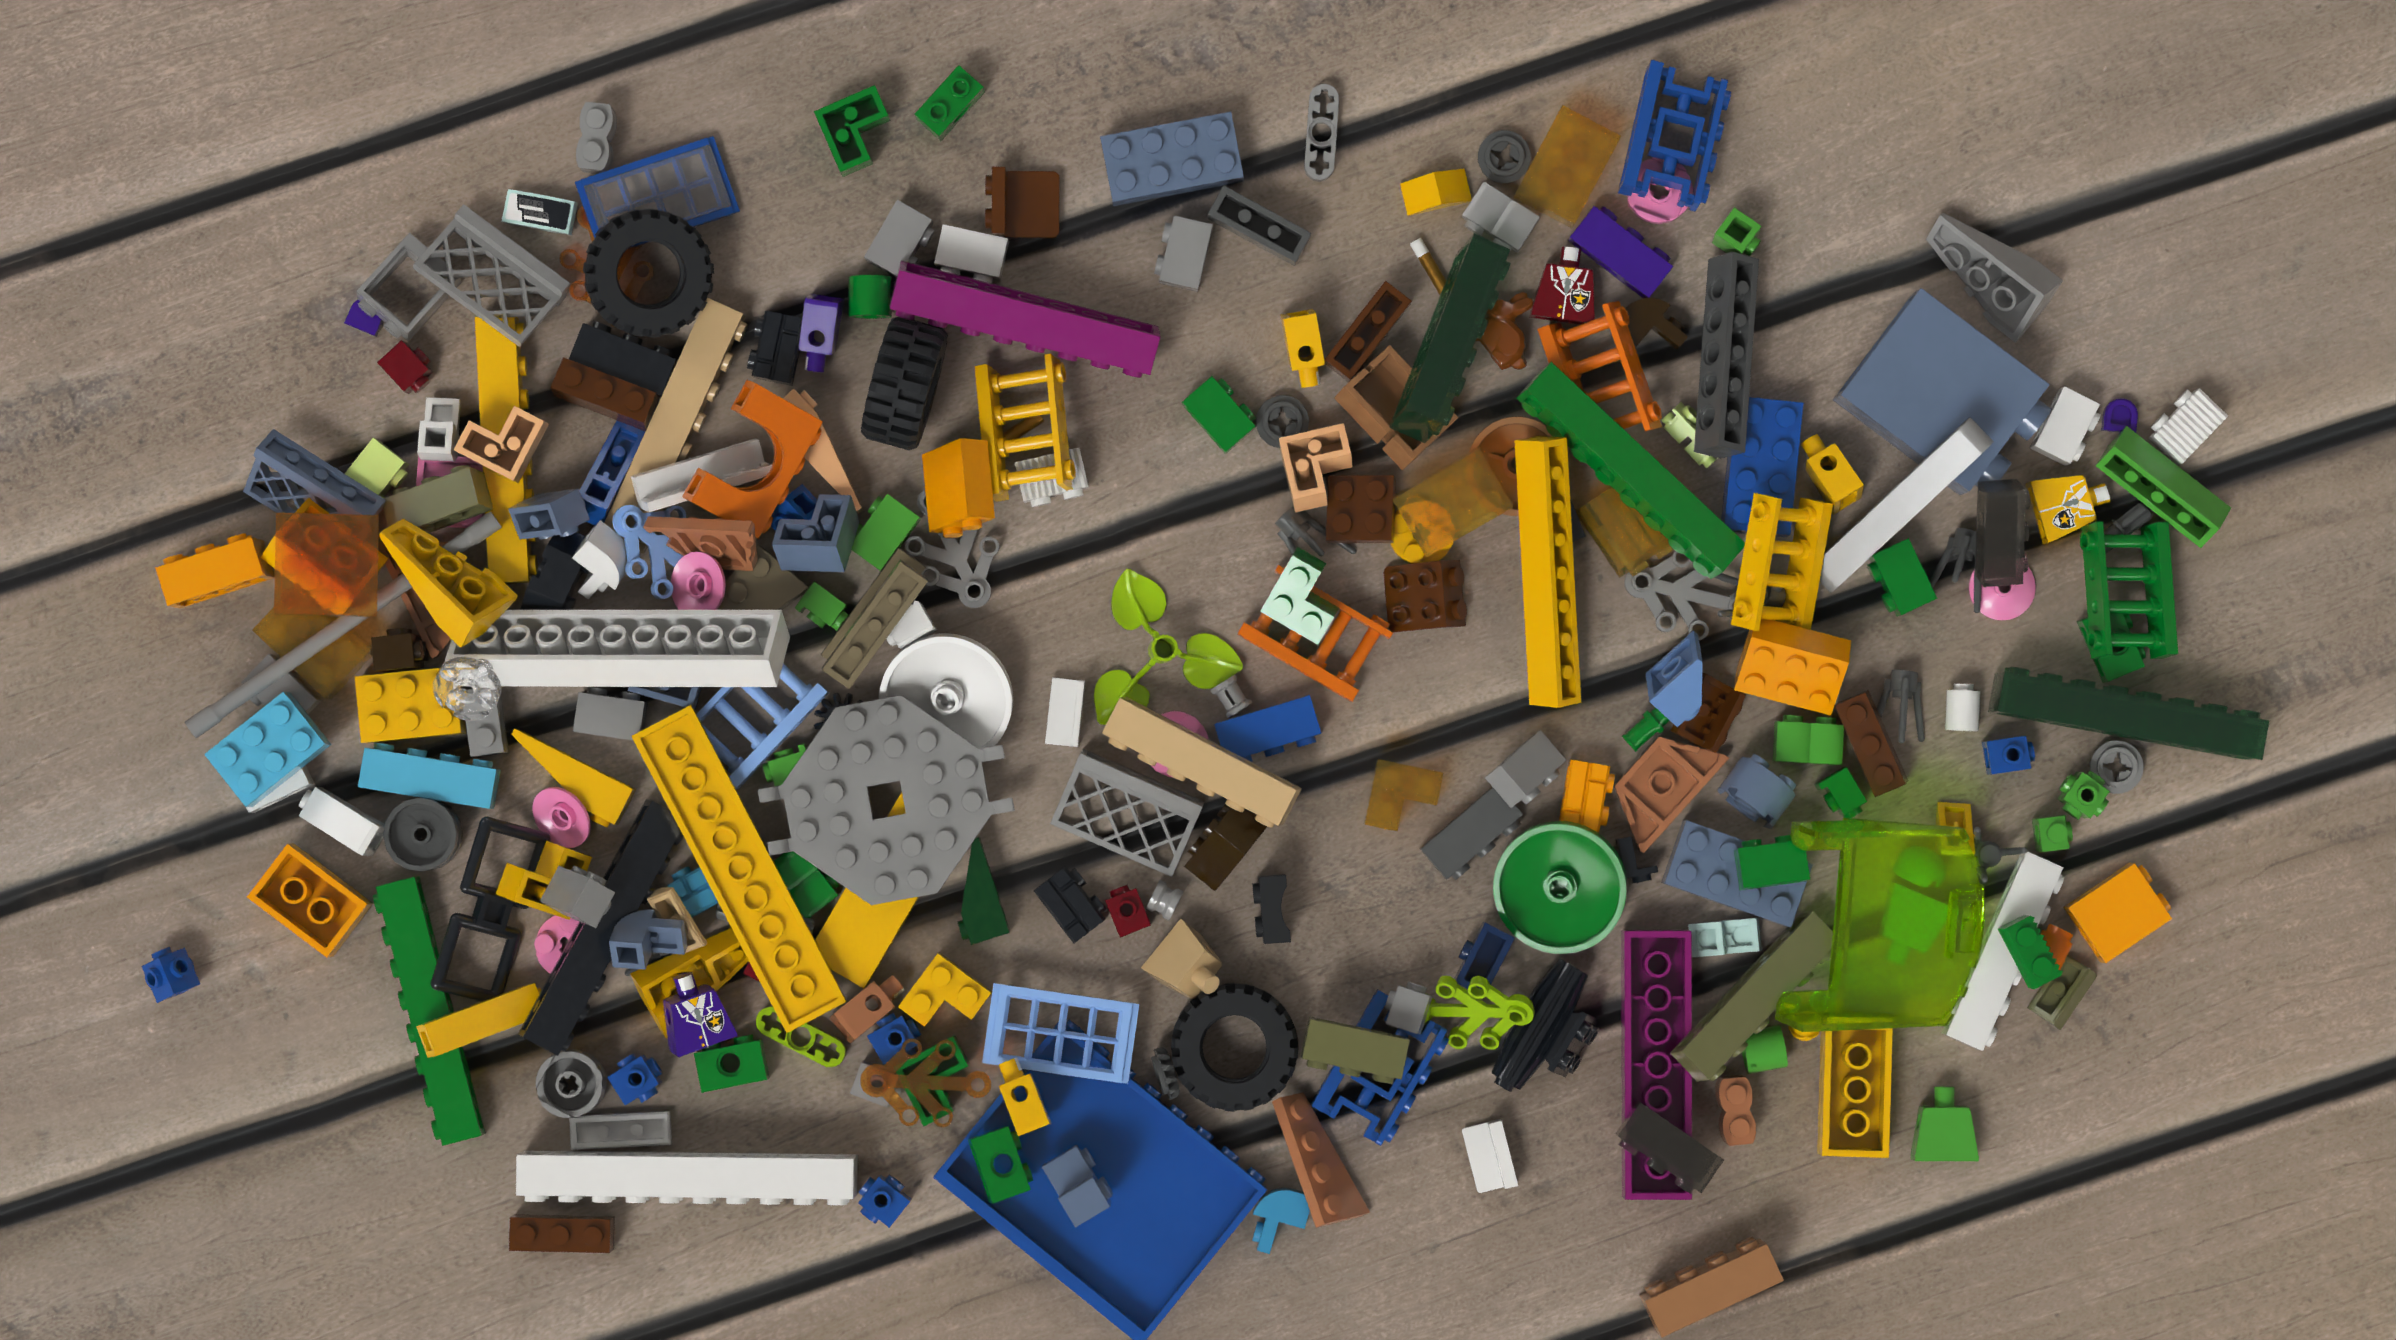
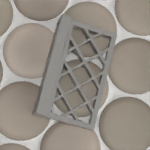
[413,204,570,347]
[1050,749,1205,877]

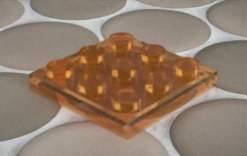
[274,513,379,617]

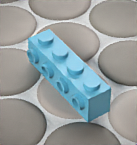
[358,742,501,809]

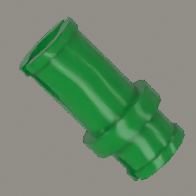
[1622,707,1670,752]

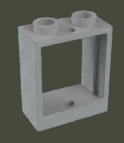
[356,233,461,342]

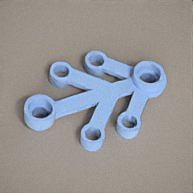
[612,505,686,599]

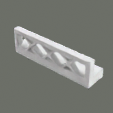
[631,439,772,512]

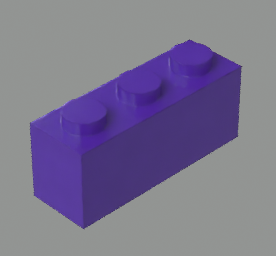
[1568,206,1673,298]

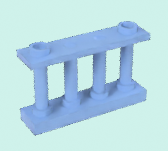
[697,663,830,789]

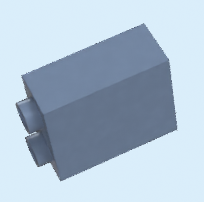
[1833,288,2052,495]

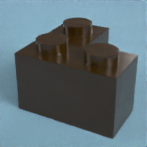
[1184,804,1267,891]

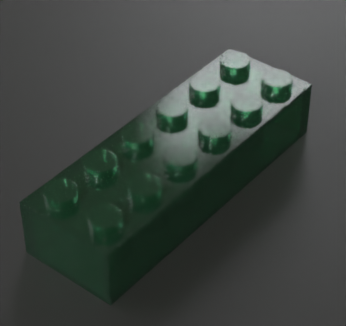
[1389,233,1511,443]

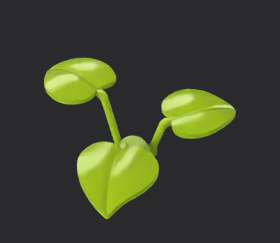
[1093,569,1243,725]

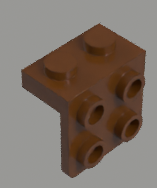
[985,167,1060,238]
[1383,560,1467,632]

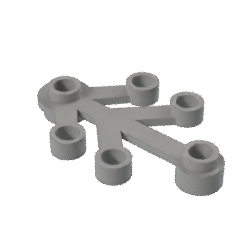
[905,490,1000,608]
[1624,551,1736,640]

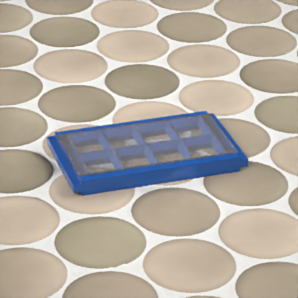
[575,136,740,249]

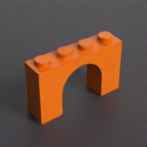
[682,380,823,539]

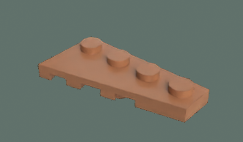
[1272,1092,1370,1228]

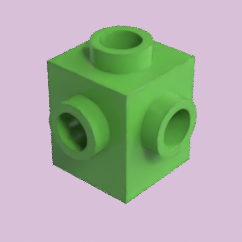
[2057,770,2110,820]

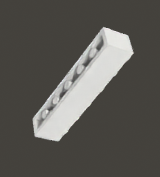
[1942,852,2064,1051]

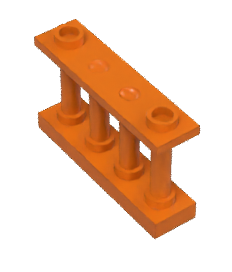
[1537,301,1662,432]
[1237,564,1393,702]

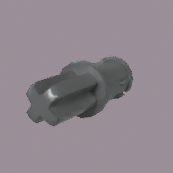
[2104,503,2152,554]

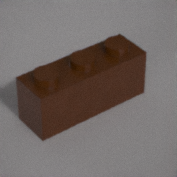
[1324,281,1412,382]
[551,357,659,431]
[1835,690,1908,797]
[509,1214,615,1253]

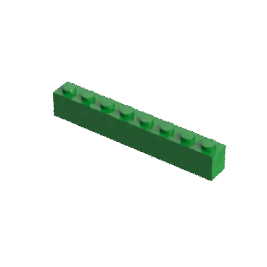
[1516,362,1745,579]
[373,876,486,1146]

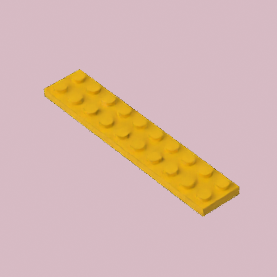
[631,705,847,1033]

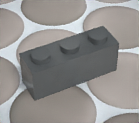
[1207,185,1311,266]
[1420,787,1523,880]

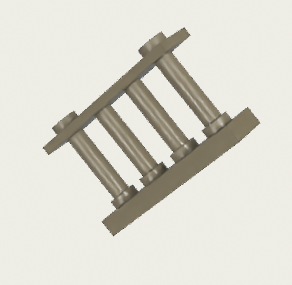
[821,547,928,689]

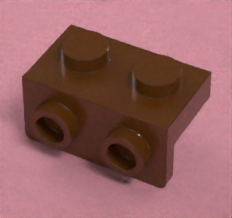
[1670,672,1746,753]

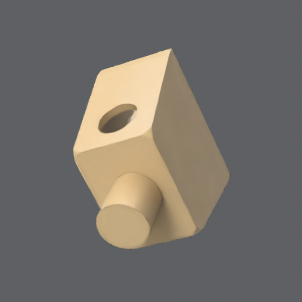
[1141,919,1222,999]

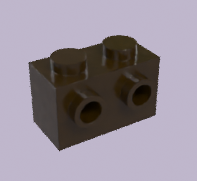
[371,628,429,673]

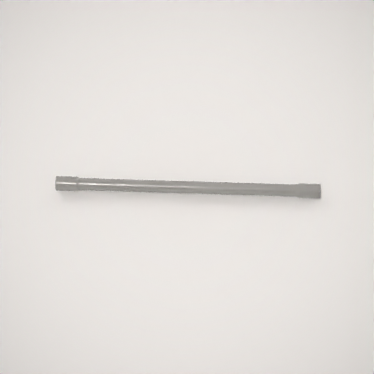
[185,511,502,738]

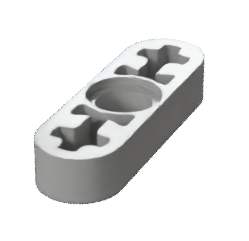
[1304,84,1339,182]

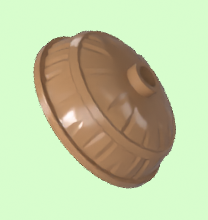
[1467,416,1553,516]

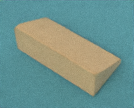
[647,887,707,955]

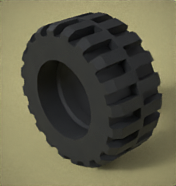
[583,209,714,338]
[861,317,948,450]
[1171,983,1299,1112]

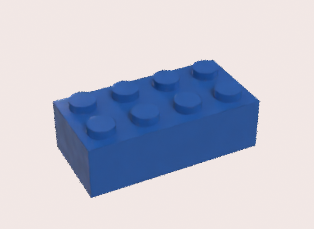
[1721,397,1804,537]

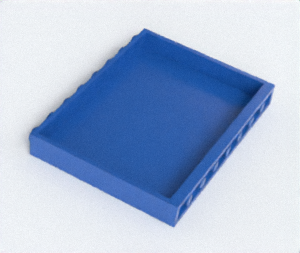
[933,1019,1267,1340]

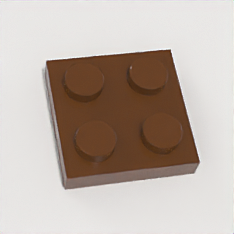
[1326,475,1396,543]

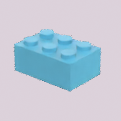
[204,691,332,807]

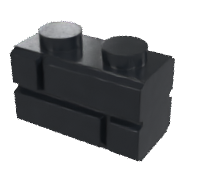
[747,311,802,386]
[1033,866,1107,944]

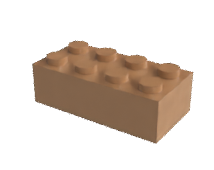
[1639,1237,1784,1338]

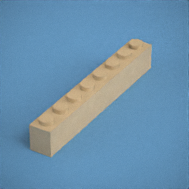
[604,298,748,554]

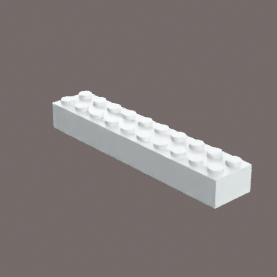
[445,610,790,687]
[516,1151,858,1205]

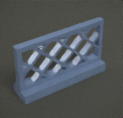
[243,429,386,541]

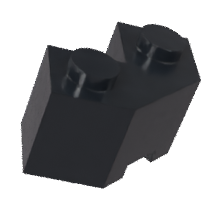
[520,532,590,610]

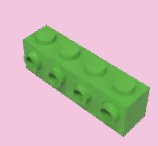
[2096,426,2231,548]

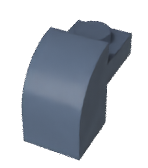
[609,909,688,969]

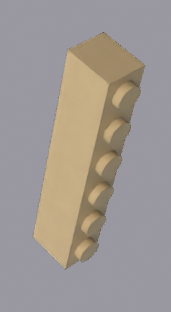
[1102,697,1302,828]

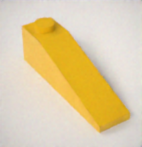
[511,728,636,828]

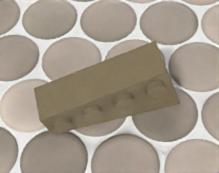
[717,544,809,610]

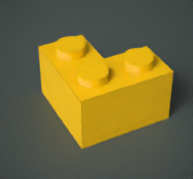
[496,841,592,920]
[898,952,992,1027]

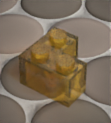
[1363,759,1444,831]

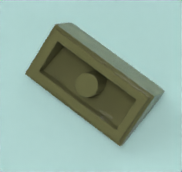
[2027,955,2097,1030]

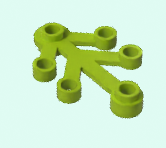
[1424,976,1535,1050]

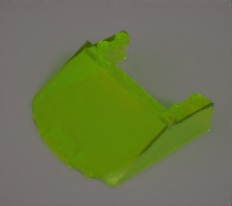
[1775,818,1985,1032]

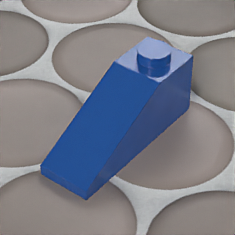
[579,420,645,526]

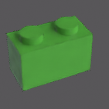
[851,494,921,571]

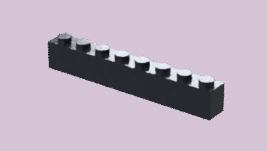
[517,799,684,1056]

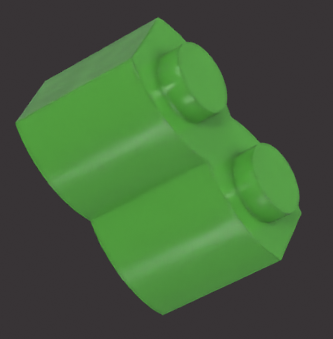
[1772,715,1844,765]

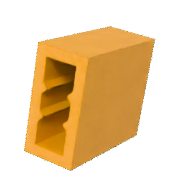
[922,438,995,538]
[2063,863,2172,963]

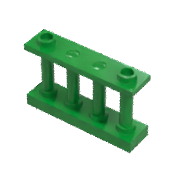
[2080,521,2178,659]

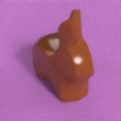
[1470,292,1533,370]

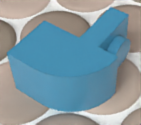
[1252,1188,1310,1254]

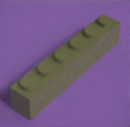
[1670,911,1840,1082]

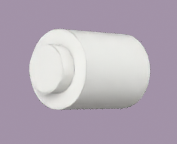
[1945,684,1980,731]

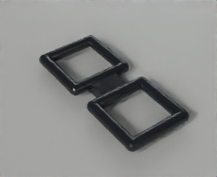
[431,816,551,1002]

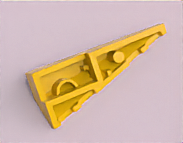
[630,928,749,1038]

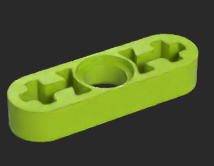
[756,1006,846,1067]

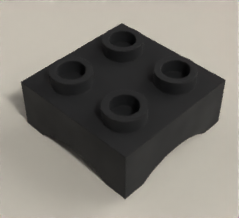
[1252,874,1291,944]

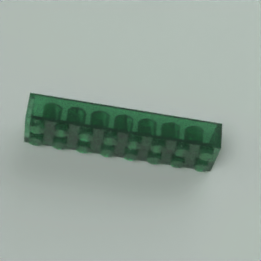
[1988,667,2270,761]

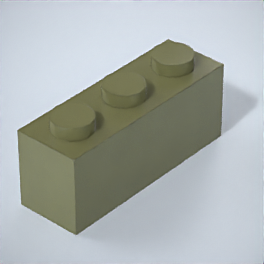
[383,465,493,533]

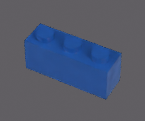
[1214,695,1321,762]

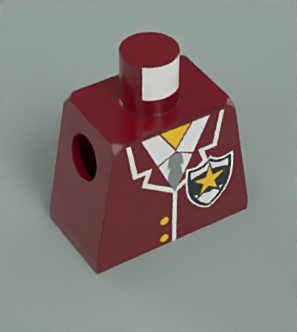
[1529,247,1595,325]

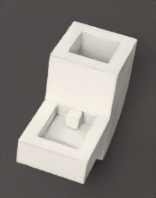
[417,397,461,462]
[572,520,627,599]

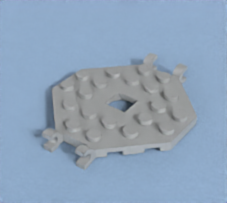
[758,695,1015,905]

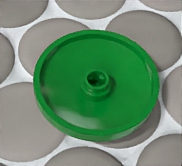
[1493,821,1627,954]

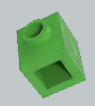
[1712,207,1762,256]

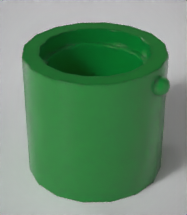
[848,275,892,319]

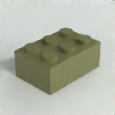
[1301,1016,1410,1084]

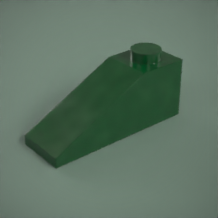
[957,837,1010,945]

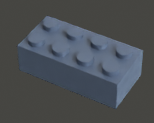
[1100,112,1244,206]
[1661,820,1813,928]

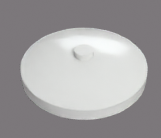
[879,633,1013,749]

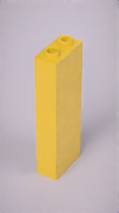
[815,792,919,989]

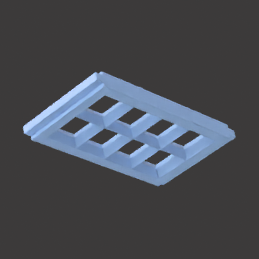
[982,983,1140,1084]

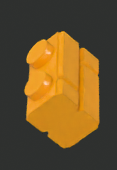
[1559,759,1615,832]

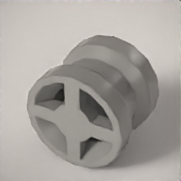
[1146,880,1184,921]

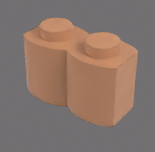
[1715,1075,1756,1146]

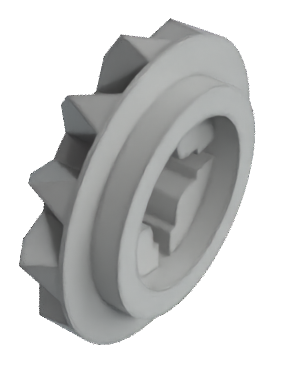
[2089,741,2144,794]

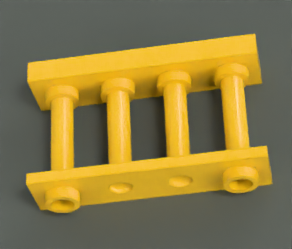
[975,353,1076,502]
[1731,493,1833,631]

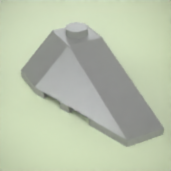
[1926,213,2063,342]

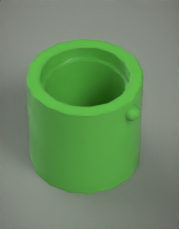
[1742,1024,1788,1074]

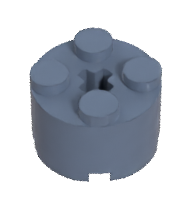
[1718,754,1797,829]

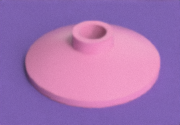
[671,552,726,610]
[1969,554,2036,620]
[532,787,591,848]

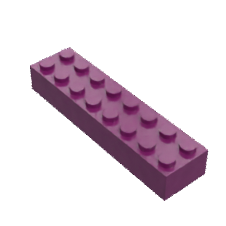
[890,260,1161,378]
[1621,930,1692,1200]

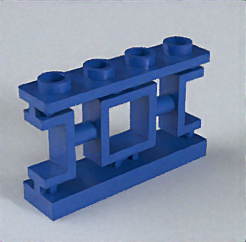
[1618,60,1731,212]
[1311,989,1449,1146]

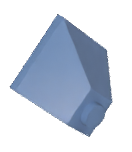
[1645,630,1703,727]

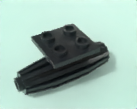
[1492,958,1600,1092]

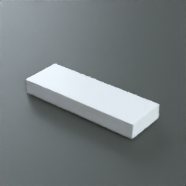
[569,1111,672,1150]

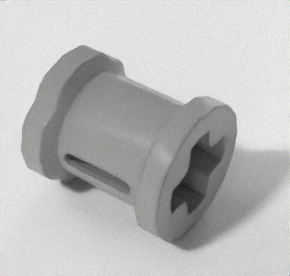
[1210,675,1253,718]

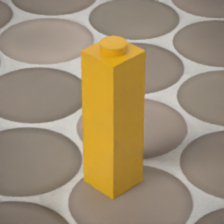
[416,983,541,1058]

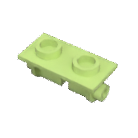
[1661,402,1718,469]

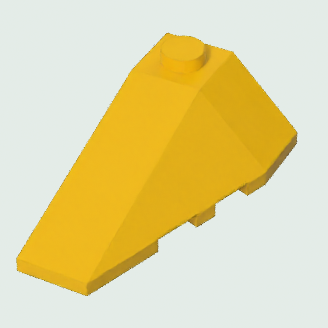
[379,519,518,648]

